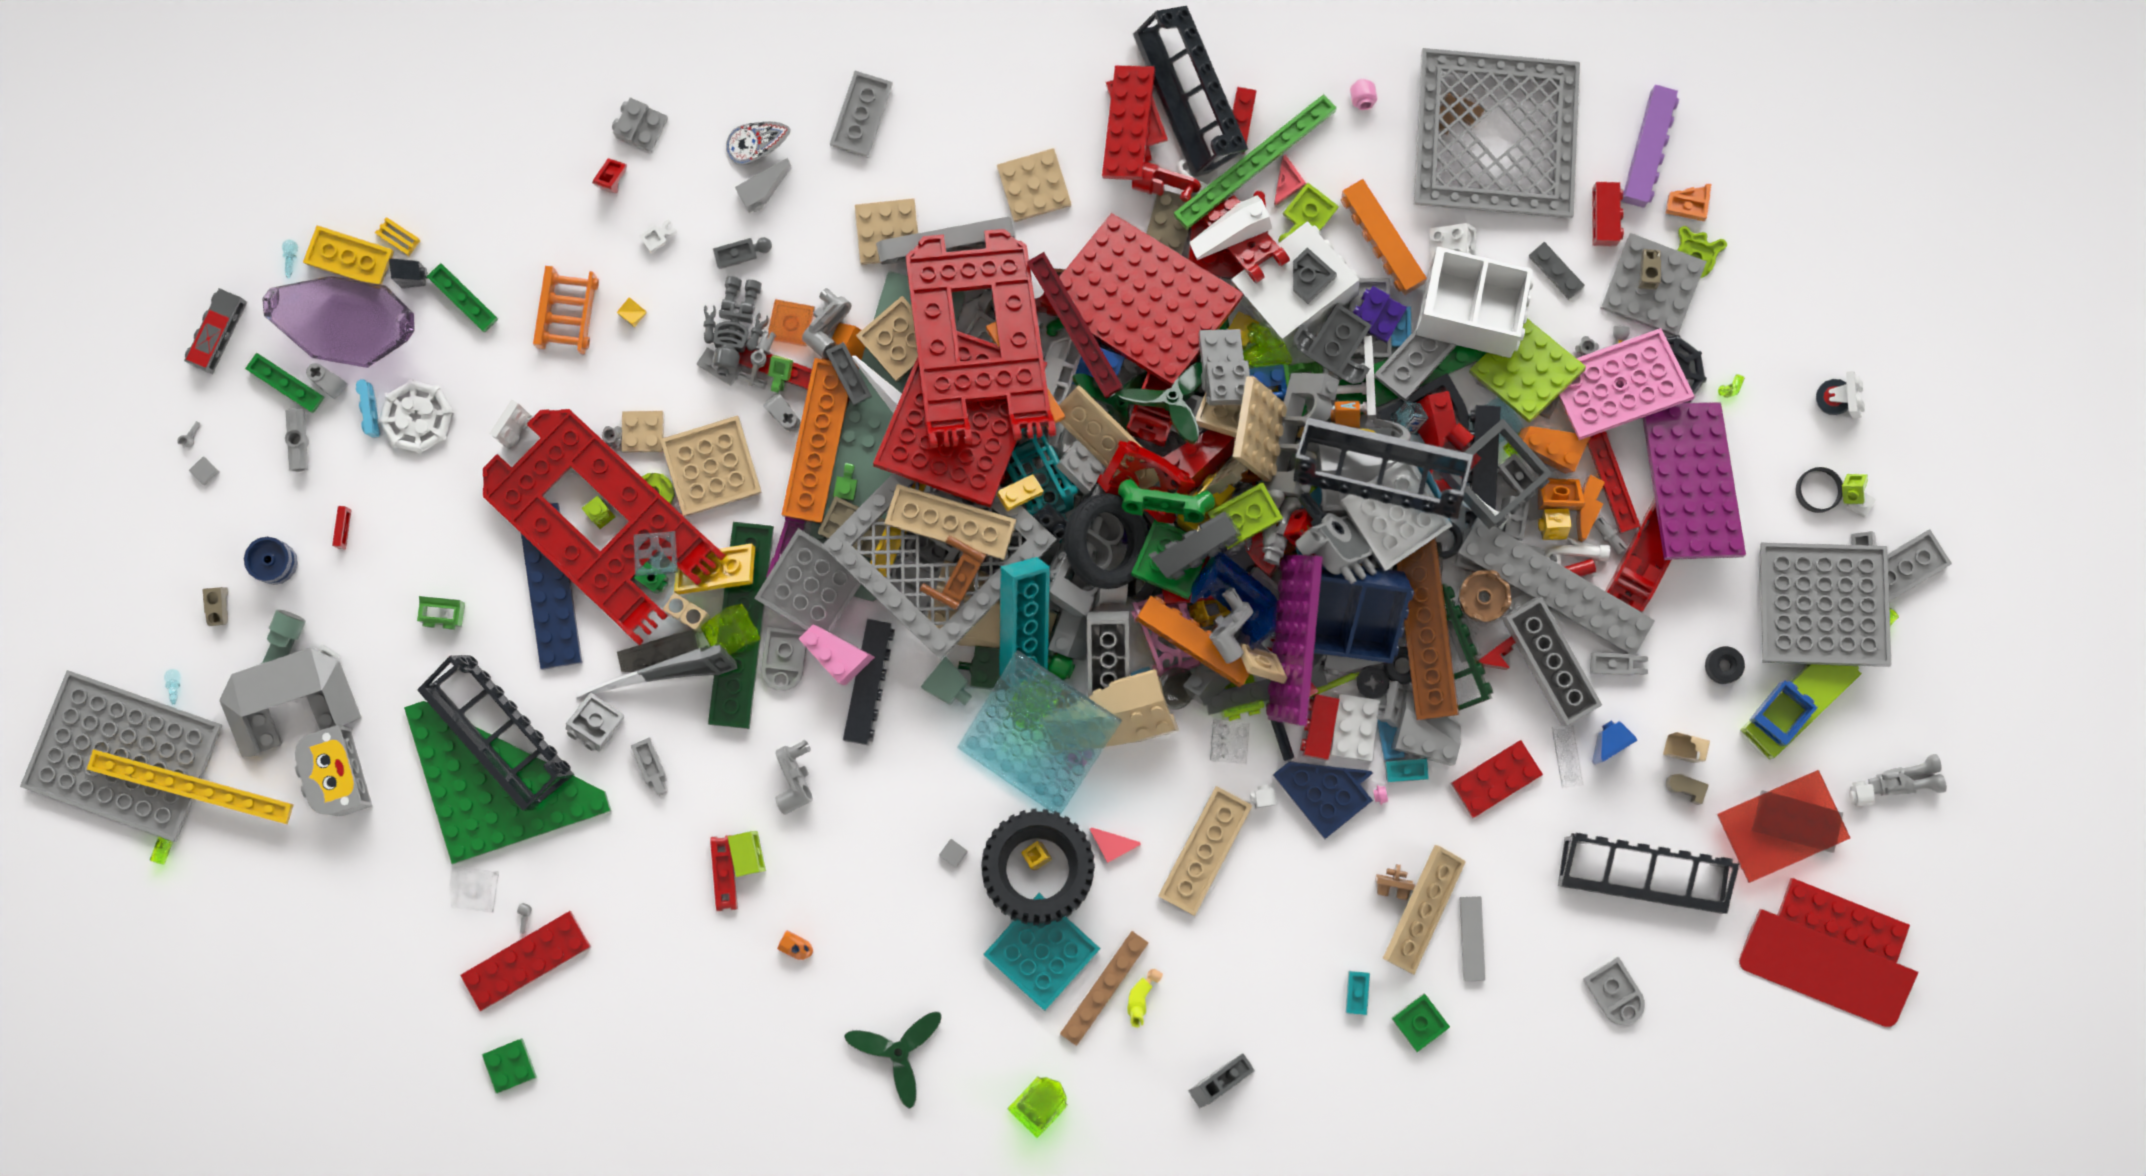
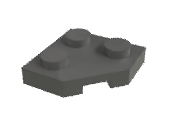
[1293,247,1337,304]

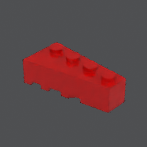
[1163,429,1236,496]

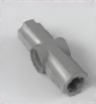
[285,408,309,472]

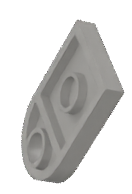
[761,627,806,691]
[1582,957,1645,1025]

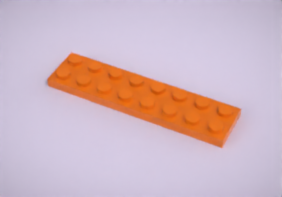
[781,358,849,524]

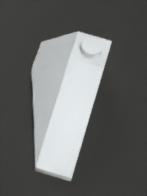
[1190,195,1273,260]

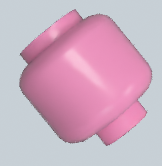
[1350,79,1377,110]

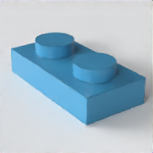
[1391,306,1411,348]

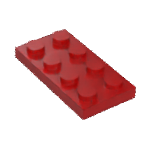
[1451,740,1543,818]

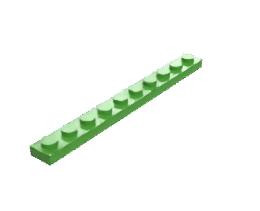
[1174,94,1337,230]

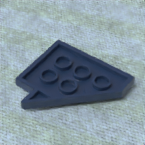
[1272,762,1373,840]

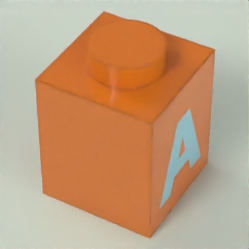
[1331,401,1360,428]

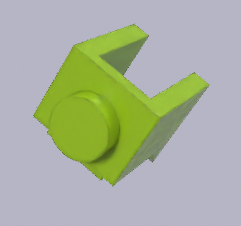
[581,495,616,529]

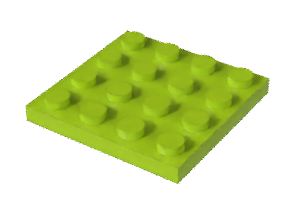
[1469,318,1586,423]

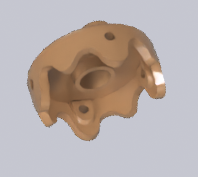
[1458,570,1512,622]

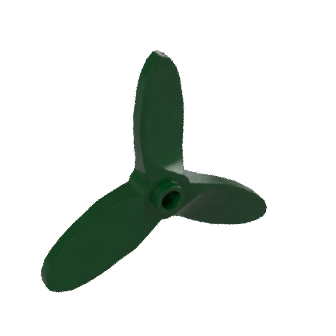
[1117,362,1202,444]
[1072,372,1148,430]
[844,1011,942,1109]

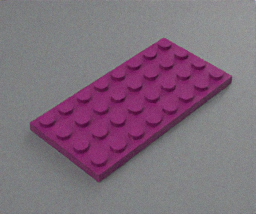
[1642,402,1746,560]
[1266,555,1323,726]

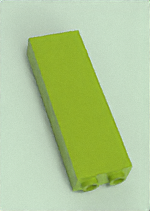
[1740,664,1862,759]

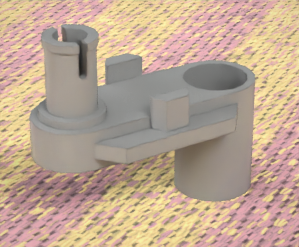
[802,288,852,359]
[1209,588,1253,663]
[775,740,813,815]

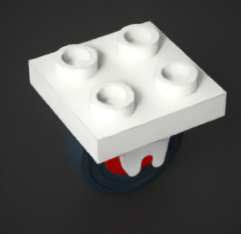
[1816,371,1865,419]

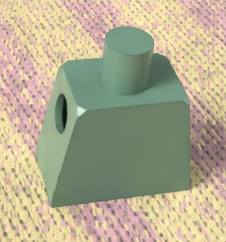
[921,656,972,706]

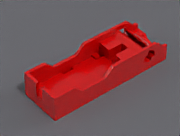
[1126,354,1200,447]
[1605,497,1671,612]

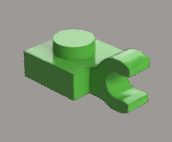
[768,355,793,393]
[833,463,858,501]

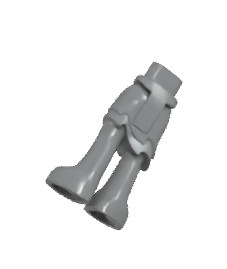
[1263,490,1302,565]
[1868,754,1947,796]

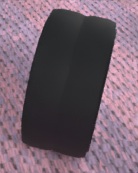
[1705,646,1745,684]

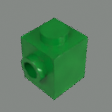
[634,562,669,595]

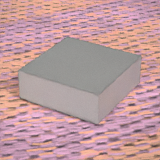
[188,456,219,486]
[939,839,968,867]

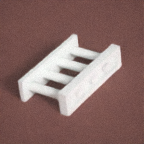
[1324,336,1376,423]

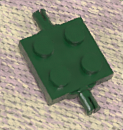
[958,646,1012,692]

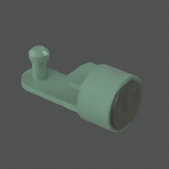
[260,609,306,664]

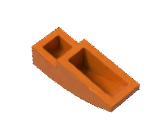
[1576,475,1605,542]

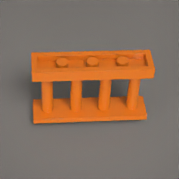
[533,265,599,354]

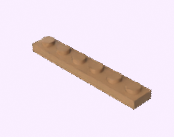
[1060,931,1149,1046]

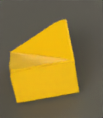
[617,297,647,328]
[1021,841,1052,871]

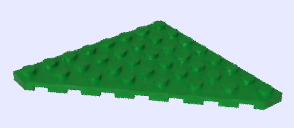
[404,701,612,864]

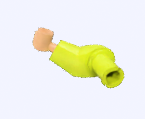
[1127,969,1163,1028]

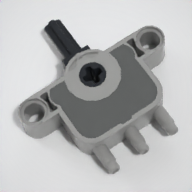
[1296,492,1376,584]

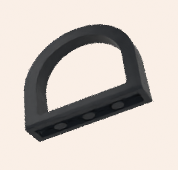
[1376,373,1469,430]

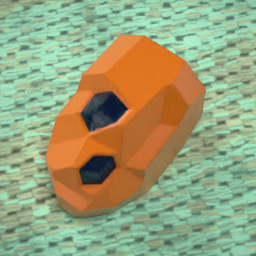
[777,930,813,960]

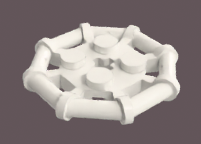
[377,379,454,454]

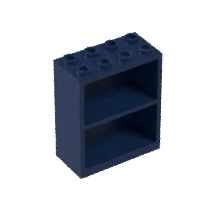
[1314,564,1414,663]

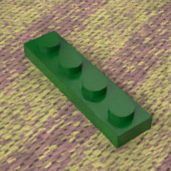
[426,263,498,333]
[245,352,325,414]

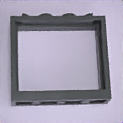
[1439,419,1553,529]

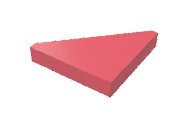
[1274,154,1306,206]
[1089,828,1141,863]

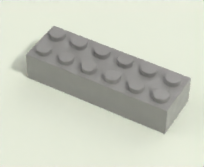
[1501,597,1602,726]

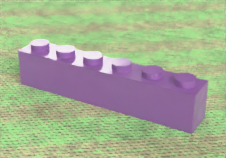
[1621,84,1679,208]

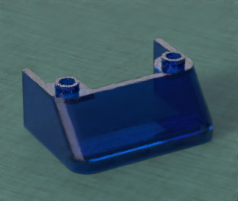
[1190,551,1277,651]

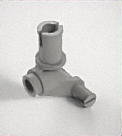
[738,330,776,389]

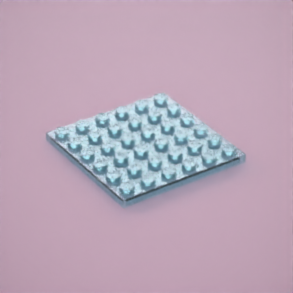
[957,651,1122,816]

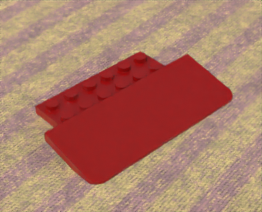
[1739,878,1919,1027]

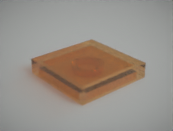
[768,299,815,347]

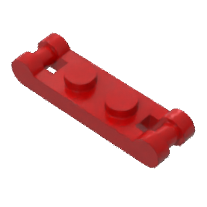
[710,835,738,912]

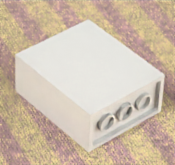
[1231,221,1360,353]
[1416,247,1534,358]

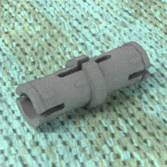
[1593,516,1628,555]

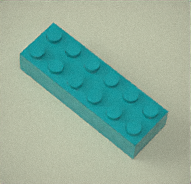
[999,557,1050,686]

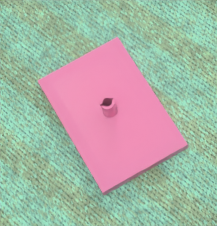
[1558,328,1695,440]

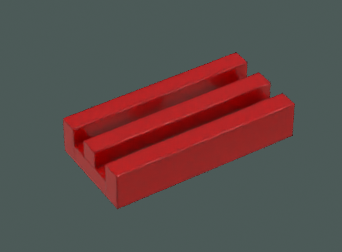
[332,506,352,550]

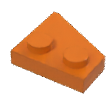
[1665,183,1712,222]

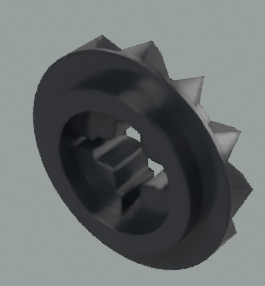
[1356,666,1390,699]

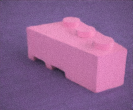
[799,624,875,686]

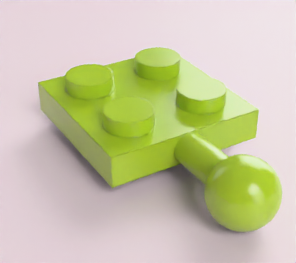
[1278,182,1339,243]

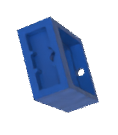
[1749,681,1818,747]

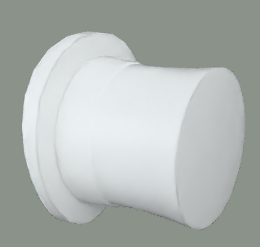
[1094,584,1128,608]

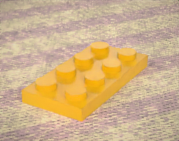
[303,225,394,289]
[674,544,755,595]

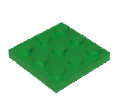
[1131,519,1206,599]

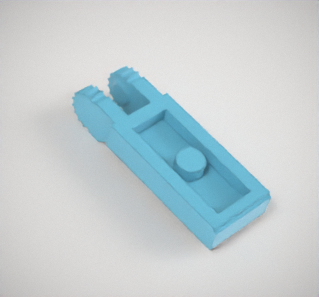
[356,379,380,438]

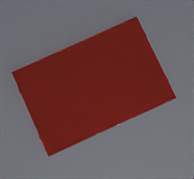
[1717,770,1851,883]

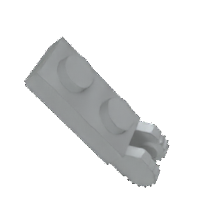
[1590,652,1648,675]

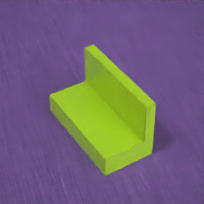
[728,831,766,877]

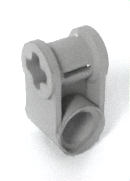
[306,363,348,399]
[763,393,800,432]

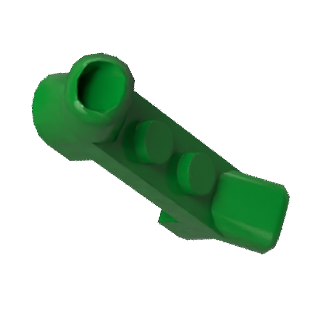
[1118,479,1215,523]

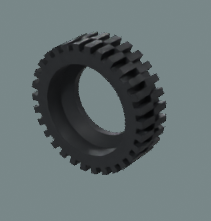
[981,808,1095,926]

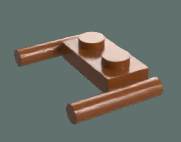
[919,535,986,610]

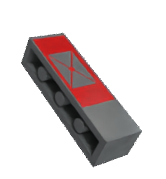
[184,288,247,374]

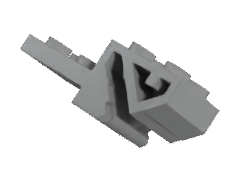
[1198,329,1250,405]

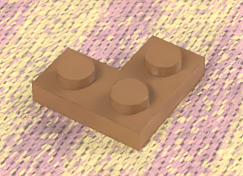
[1439,92,1484,135]

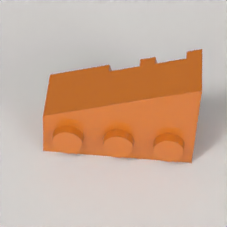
[1519,426,1590,474]

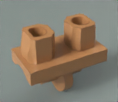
[1375,864,1415,900]

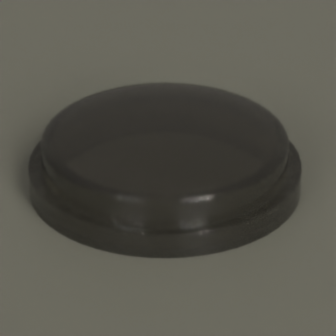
[1160,667,1192,710]

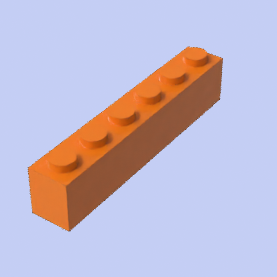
[1341,179,1427,296]
[1135,596,1250,687]

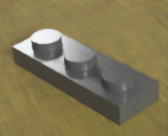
[1528,241,1585,300]
[826,342,872,406]

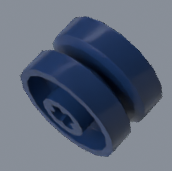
[244,536,298,585]

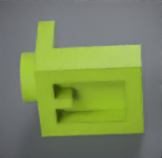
[1842,474,1868,504]

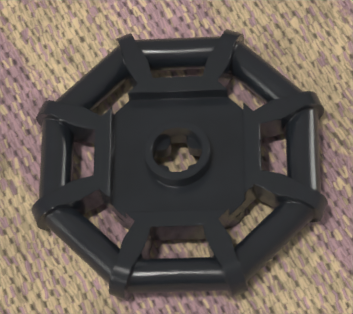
[1666,335,1707,403]

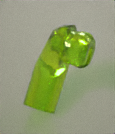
[1718,374,1745,398]

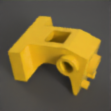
[1189,582,1232,628]

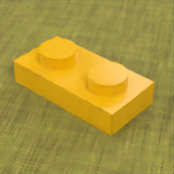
[997,474,1044,511]

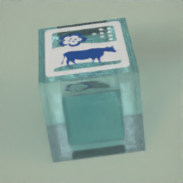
[1392,401,1428,435]

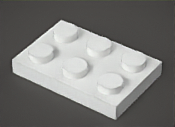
[489,399,532,449]
[1330,694,1380,761]

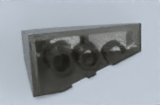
[617,629,701,673]

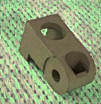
[1638,249,1661,290]
[202,587,228,626]
[1666,774,1709,805]

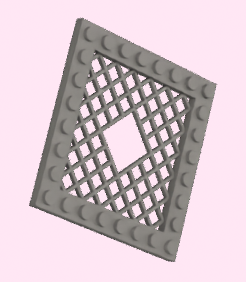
[1414,48,1580,218]
[822,474,1057,660]

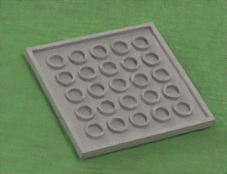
[1760,542,1892,667]

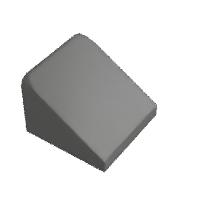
[1851,531,1877,546]

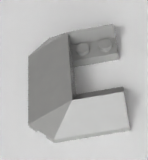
[219,647,361,757]

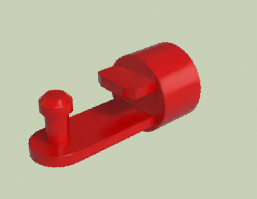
[1131,161,1201,202]

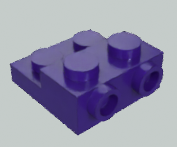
[1353,286,1407,343]

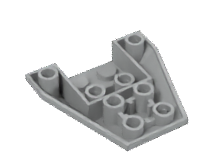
[1319,444,1397,518]

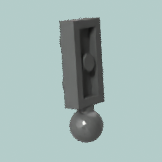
[713,237,772,269]

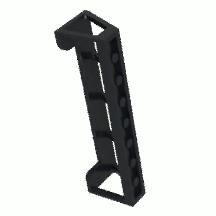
[1133,5,1248,177]
[1293,418,1473,519]
[417,655,574,811]
[1558,833,1739,914]

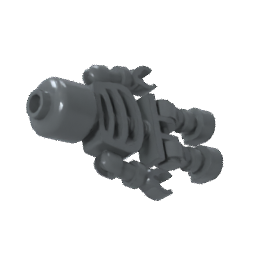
[703,276,769,377]

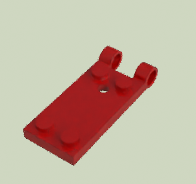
[1202,195,1290,284]

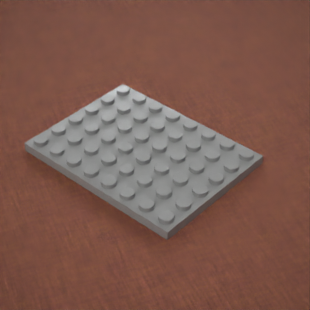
[20,670,223,842]

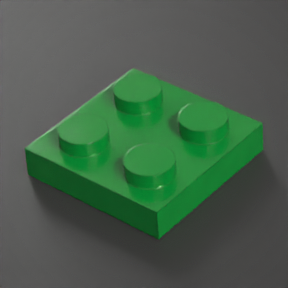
[1391,993,1450,1052]
[482,1038,537,1094]

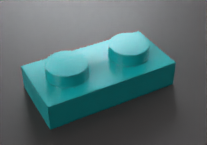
[1385,759,1429,783]
[1345,971,1370,1015]

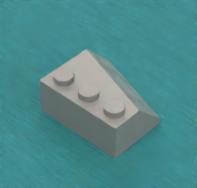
[1391,690,1461,766]

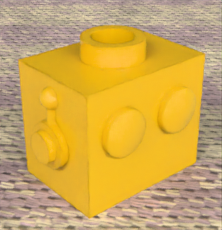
[1228,311,1259,351]
[1538,508,1571,540]

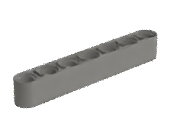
[876,217,1016,264]

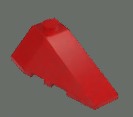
[1409,391,1457,446]

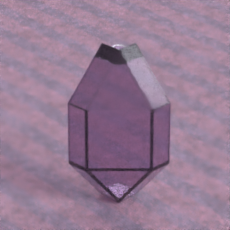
[262,276,415,368]

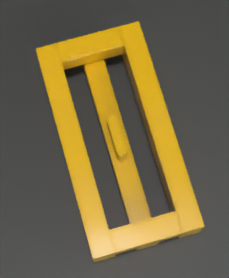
[375,217,421,256]

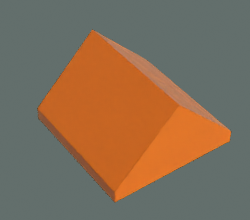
[822,323,865,370]
[1538,478,1585,511]

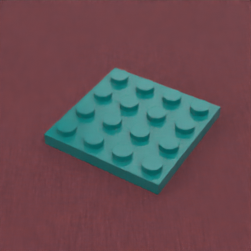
[983,893,1101,1011]

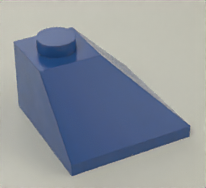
[1592,720,1638,765]

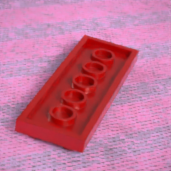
[1102,65,1155,180]
[460,911,591,1011]

